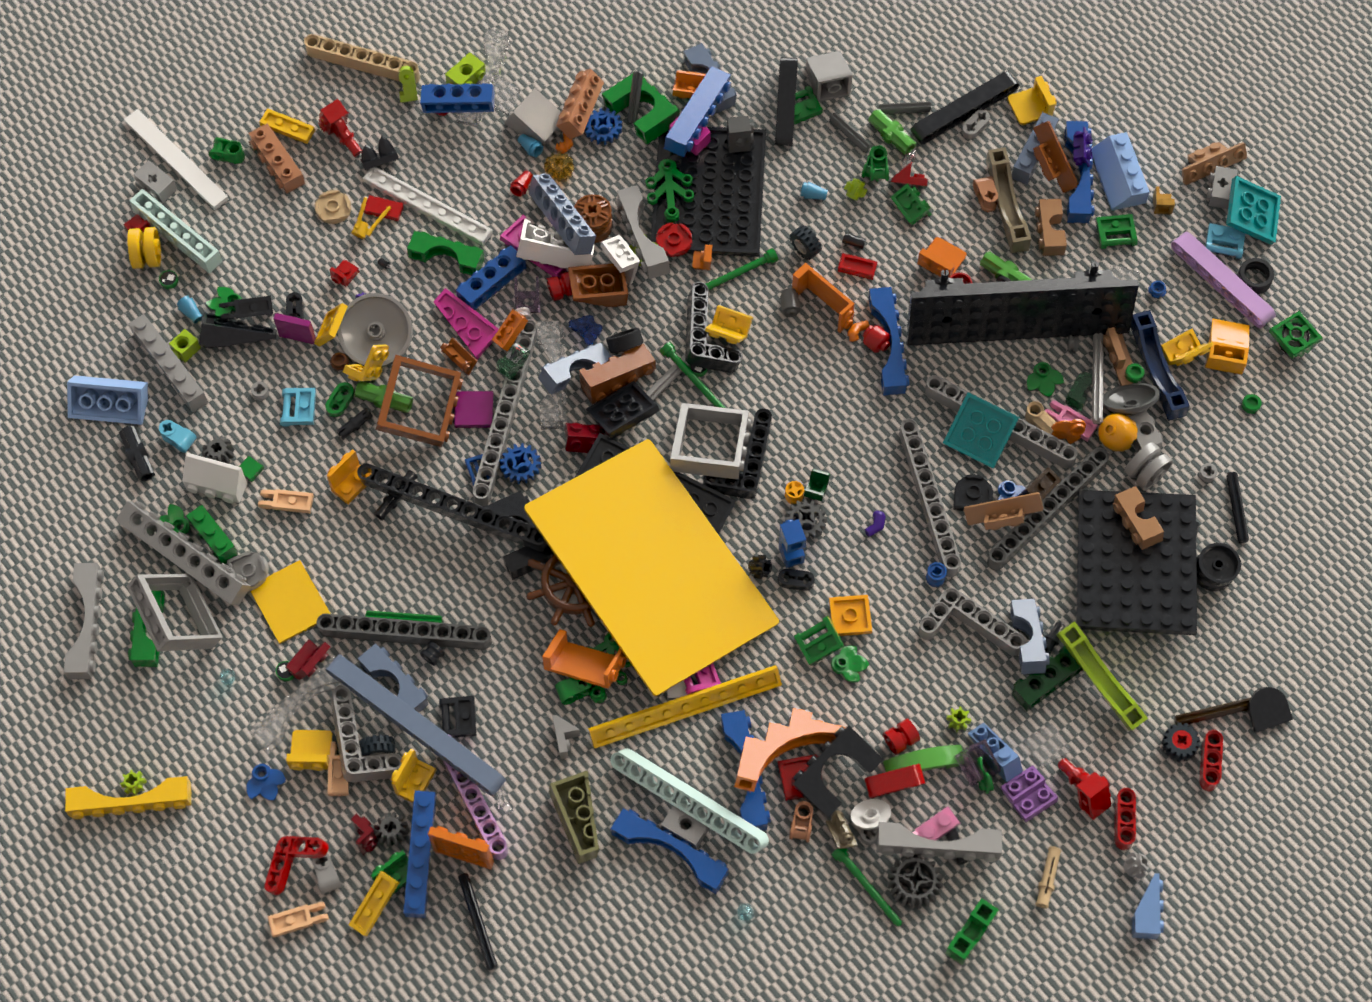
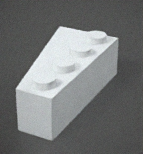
[516,219,594,269]

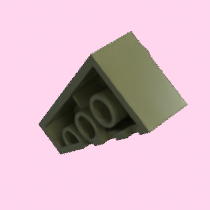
[549,770,599,864]

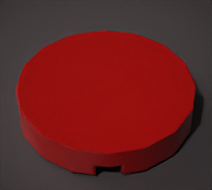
[656,222,692,257]

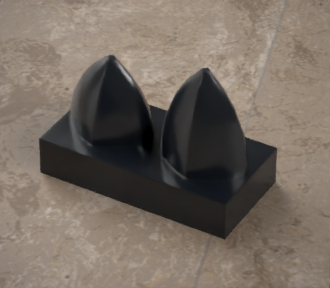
[360,136,399,170]

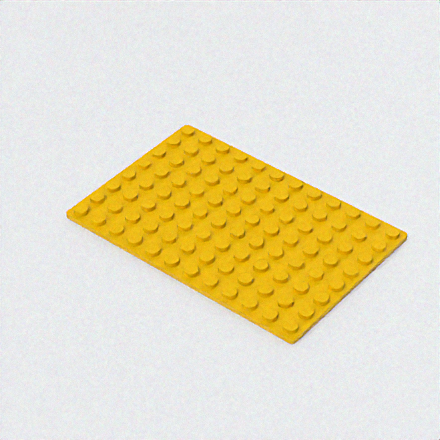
[524,439,779,696]

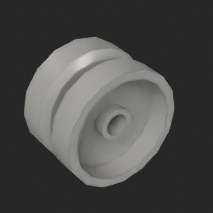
[1124,442,1174,491]

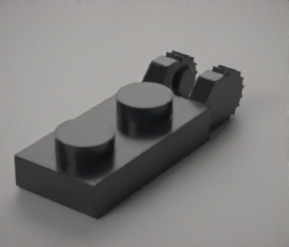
[219,295,273,319]

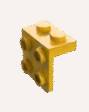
[1007,75,1057,125]
[705,305,753,344]
[1161,328,1213,366]
[343,344,389,381]
[286,730,333,771]
[391,749,436,803]

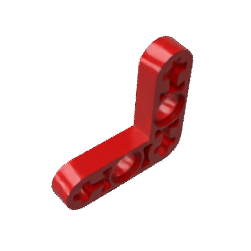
[264,836,329,896]

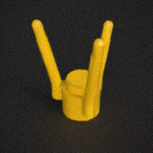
[351,197,391,239]

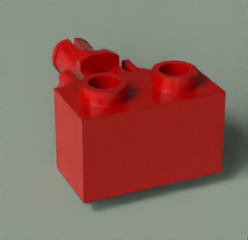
[318,99,362,157]
[1058,758,1111,820]

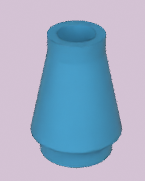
[518,134,543,157]
[800,181,828,200]
[177,296,203,323]

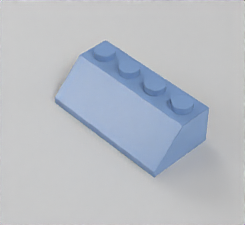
[1092,132,1149,211]
[67,375,148,425]

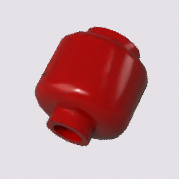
[862,325,890,353]

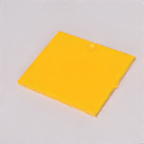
[250,560,331,644]

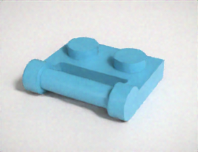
[1205,223,1245,259]
[280,388,316,427]

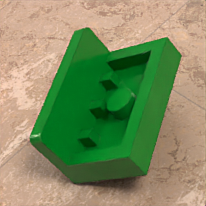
[370,850,409,895]

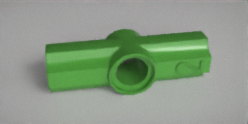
[868,109,916,155]
[980,251,1032,281]
[355,381,413,414]

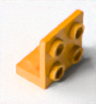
[327,449,371,505]

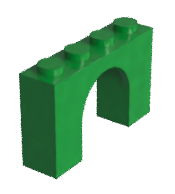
[602,73,680,144]

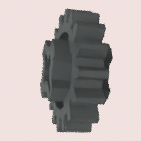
[785,499,827,541]

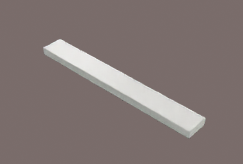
[124,109,229,210]
[362,167,493,246]

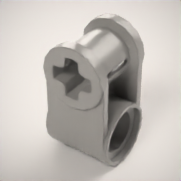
[312,854,342,894]

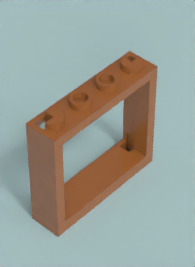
[375,355,463,447]

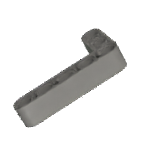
[919,588,1025,656]
[331,685,402,782]

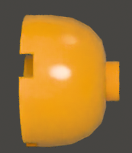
[1098,413,1138,452]

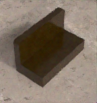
[1018,467,1061,501]

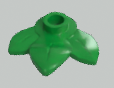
[206,287,242,317]
[1027,362,1064,397]
[159,504,190,541]
[831,645,869,682]
[976,757,994,794]

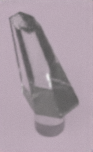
[901,150,917,170]
[497,784,513,816]

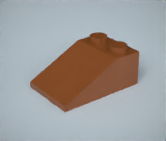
[568,263,628,307]

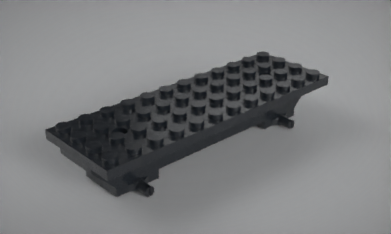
[907,261,1139,346]

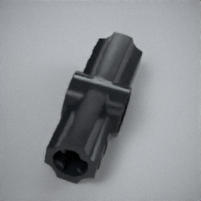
[119,426,155,482]

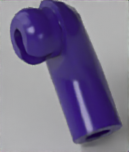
[864,510,886,537]

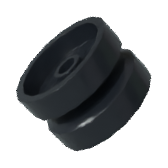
[1196,542,1241,592]

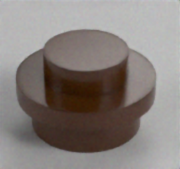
[330,353,349,371]

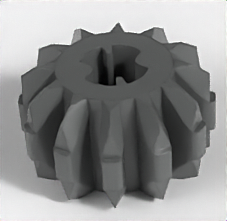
[202,435,235,464]
[374,812,409,847]

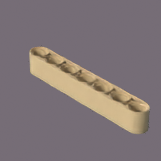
[304,34,420,83]

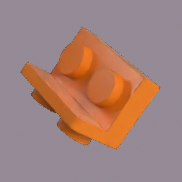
[492,309,528,352]

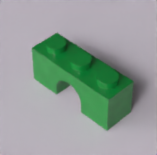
[186,505,238,564]
[945,898,999,966]

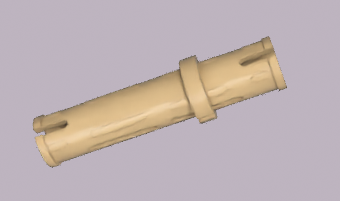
[1035,846,1062,909]

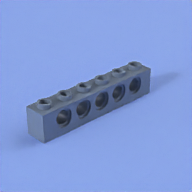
[529,174,596,255]

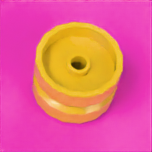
[127,227,161,269]

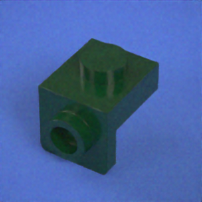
[804,469,830,501]

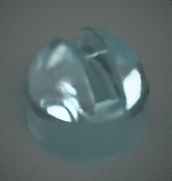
[219,669,236,685]
[737,903,754,920]

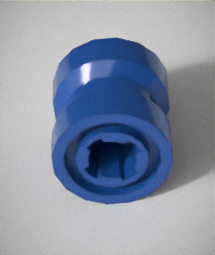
[926,562,947,587]

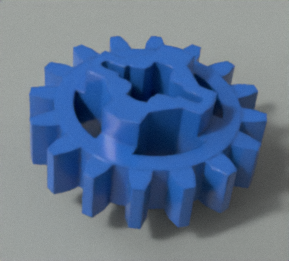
[584,108,622,145]
[500,443,541,484]

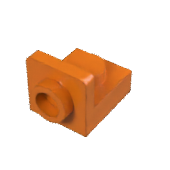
[692,244,713,270]

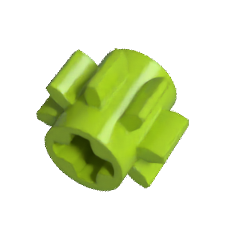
[844,178,868,200]
[946,706,972,733]
[120,770,147,796]

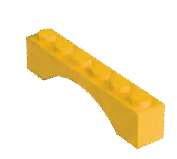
[65,776,191,819]

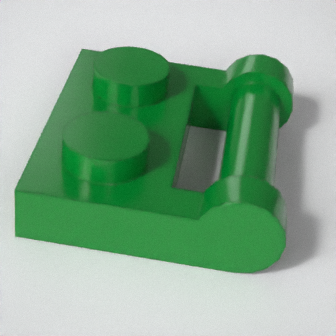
[777,85,823,125]
[1095,214,1138,249]
[794,616,844,666]

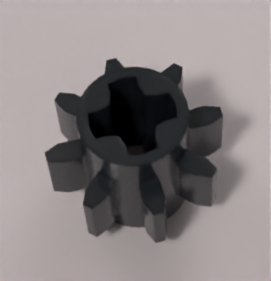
[748,555,772,579]

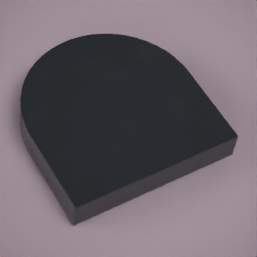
[953,474,993,511]
[1247,687,1293,732]

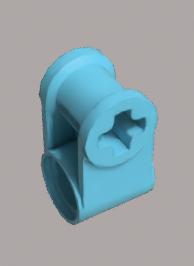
[159,420,197,453]

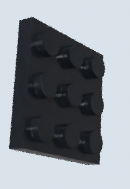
[586,381,660,439]

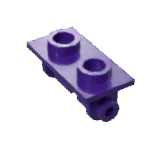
[1073,127,1093,167]

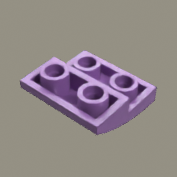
[1001,765,1058,822]

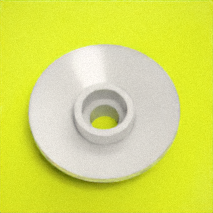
[851,799,891,830]

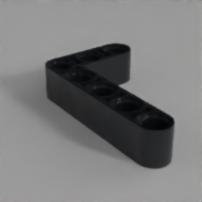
[775,57,798,146]
[685,282,742,373]
[703,408,772,499]

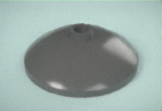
[1103,383,1160,415]

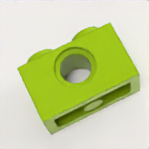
[445,52,486,84]

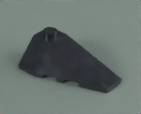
[199,313,277,349]

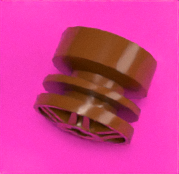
[574,194,613,243]

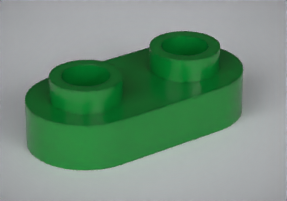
[325,382,354,417]

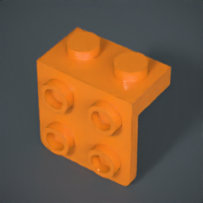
[917,237,967,278]

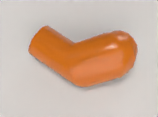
[555,133,573,154]
[847,320,870,342]

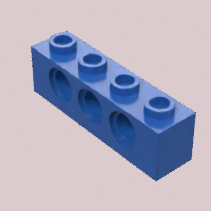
[420,83,495,113]
[456,245,527,310]

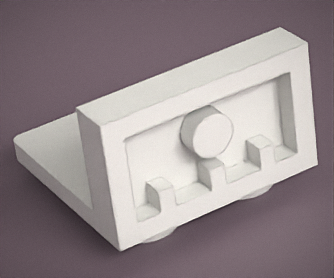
[600,235,640,285]

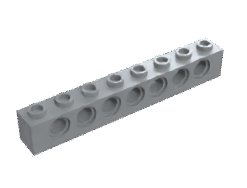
[115,501,251,606]

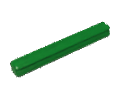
[365,611,443,623]

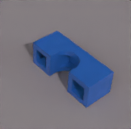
[779,519,806,568]

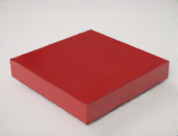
[777,754,823,801]

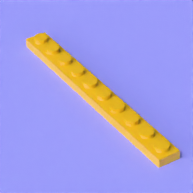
[588,665,782,749]

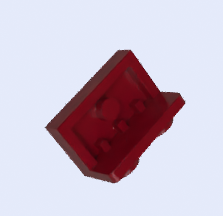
[564,423,605,453]
[285,640,330,681]
[351,813,378,855]

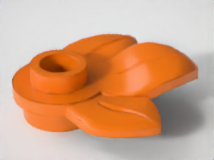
[1051,419,1086,444]

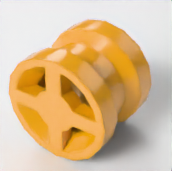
[785,481,804,504]

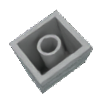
[805,51,853,102]
[504,88,561,144]

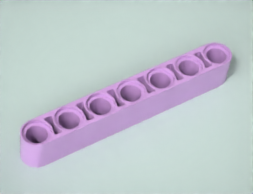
[1171,232,1276,328]
[442,735,508,860]

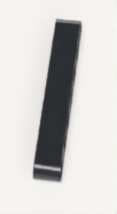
[910,71,1020,145]

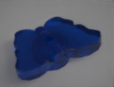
[568,315,603,346]

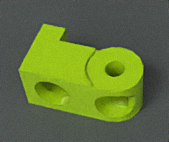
[399,66,418,103]

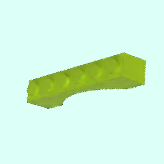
[1056,621,1148,731]

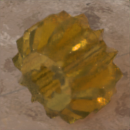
[544,151,575,182]

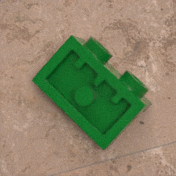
[890,184,932,226]

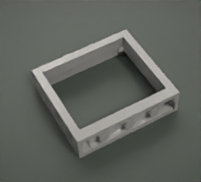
[670,403,752,479]
[127,574,223,651]

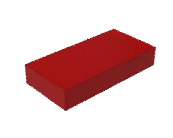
[364,195,404,221]
[838,253,878,280]

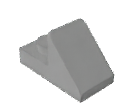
[552,715,580,759]

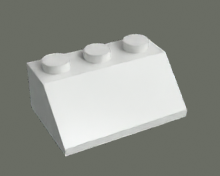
[182,453,247,503]

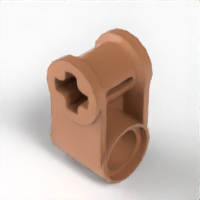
[973,176,998,212]
[789,801,813,843]

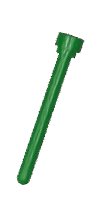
[706,248,779,290]
[659,342,725,408]
[831,848,902,927]

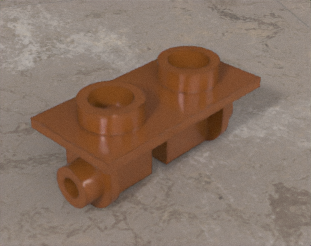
[440,338,478,375]

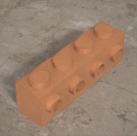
[556,68,604,139]
[248,123,305,194]

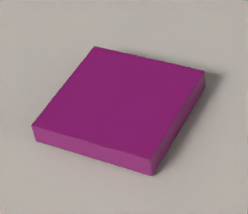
[273,313,316,345]
[455,391,494,428]

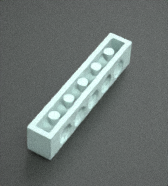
[129,189,222,274]

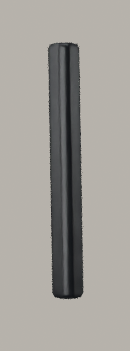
[458,873,498,971]

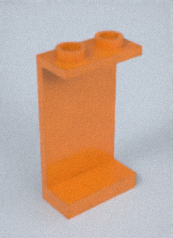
[792,263,855,333]
[542,629,627,689]

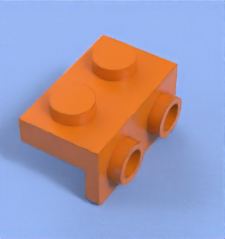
[672,70,706,99]

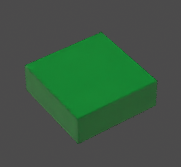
[239,456,264,482]

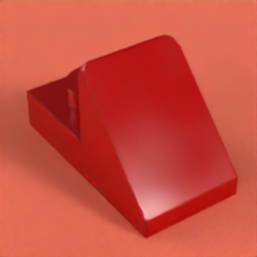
[891,162,928,186]

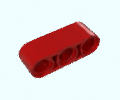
[1199,730,1223,791]
[864,764,925,798]
[1114,788,1136,850]

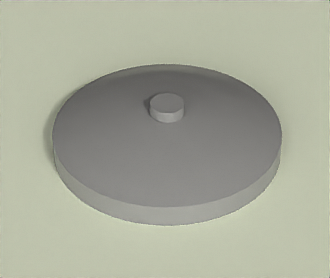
[338,293,413,367]

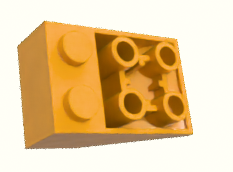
[1205,318,1249,375]

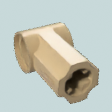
[1025,401,1056,434]

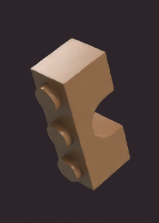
[1035,199,1067,256]
[1113,486,1164,550]

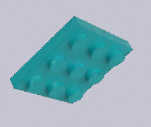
[1226,176,1281,245]
[943,392,1020,469]

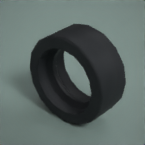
[1237,258,1274,294]
[606,328,644,353]

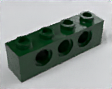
[1012,646,1082,712]

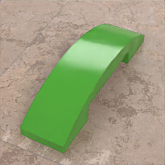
[883,745,966,772]

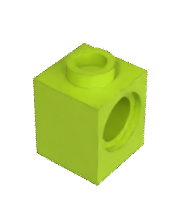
[169,329,201,363]

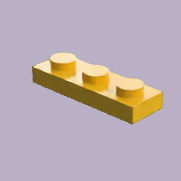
[259,108,316,144]
[348,871,399,936]

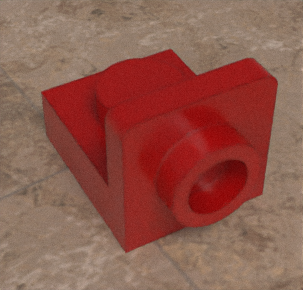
[123,214,151,233]
[329,259,360,287]

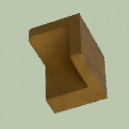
[1153,186,1175,214]

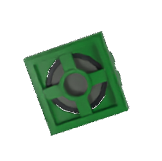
[1269,311,1323,359]

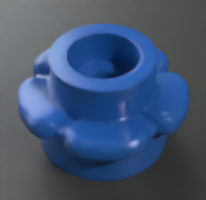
[1148,281,1166,298]

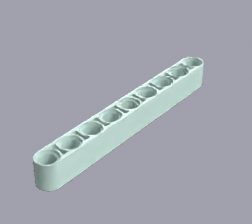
[610,748,769,854]

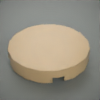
[315,190,351,224]

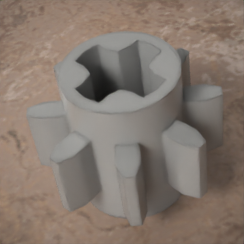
[1123,852,1149,879]

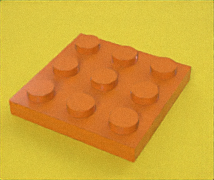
[428,826,494,870]

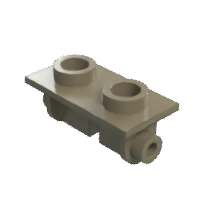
[826,810,857,849]

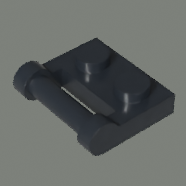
[439,696,477,738]

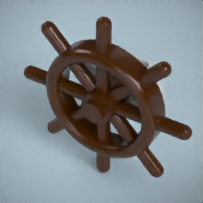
[526,555,595,627]

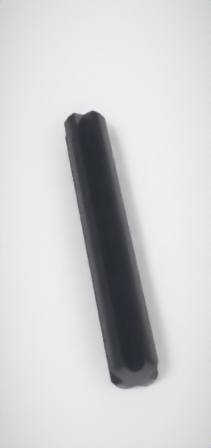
[1226,472,1249,543]

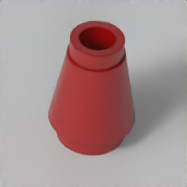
[510,171,533,197]

